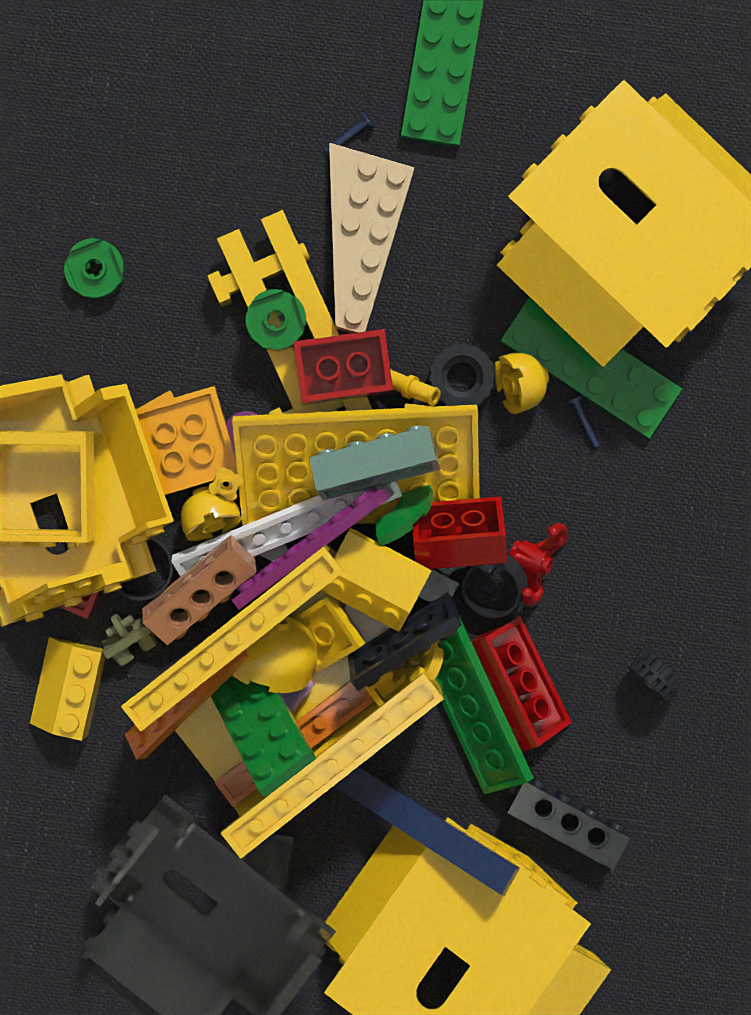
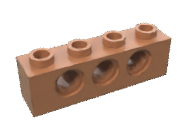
[142,535,257,645]

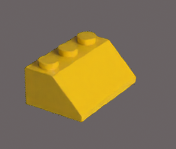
[320,528,432,632]
[30,637,106,741]

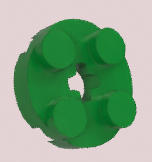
[64,238,125,299]
[246,289,306,351]

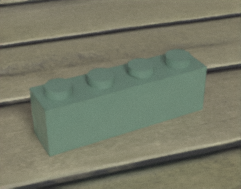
[309,425,441,501]

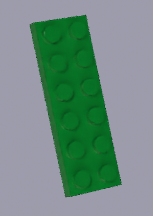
[401,0,484,147]
[500,297,682,439]
[435,617,534,794]
[211,675,317,797]

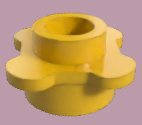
[209,467,244,501]

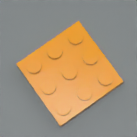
[135,386,237,495]

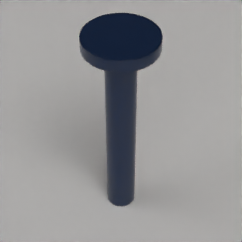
[324,113,374,155]
[566,394,600,448]

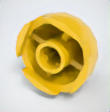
[494,352,549,414]
[180,487,242,541]

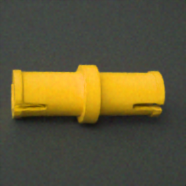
[390,369,441,406]

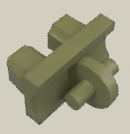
[102,614,157,666]

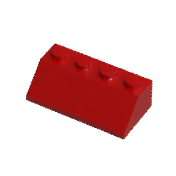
[471,616,572,751]

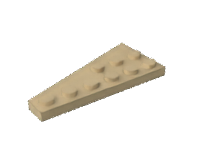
[329,143,414,333]

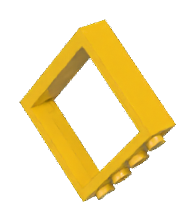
[0,430,95,548]

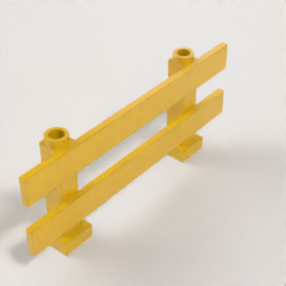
[207,210,373,415]

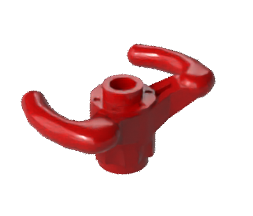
[509,523,568,606]

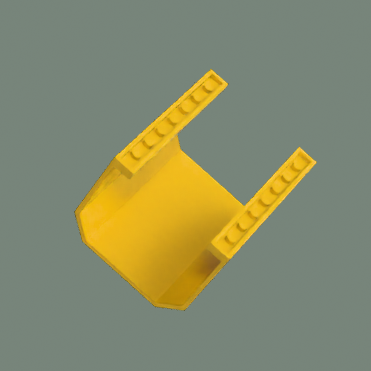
[121,544,444,859]

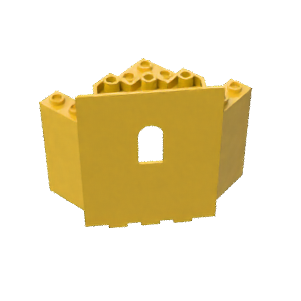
[497,80,751,367]
[0,374,174,627]
[320,817,611,1015]

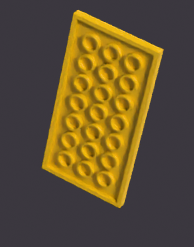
[232,405,480,526]

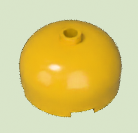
[233,616,318,693]

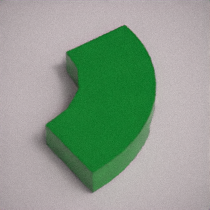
[375,484,434,546]

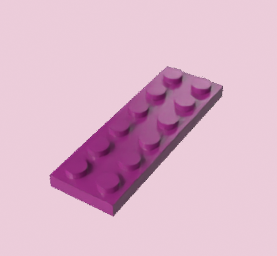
[232,485,393,609]

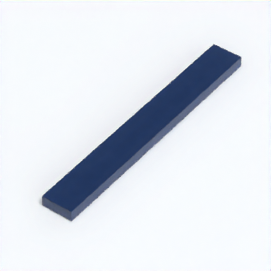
[334,766,520,896]

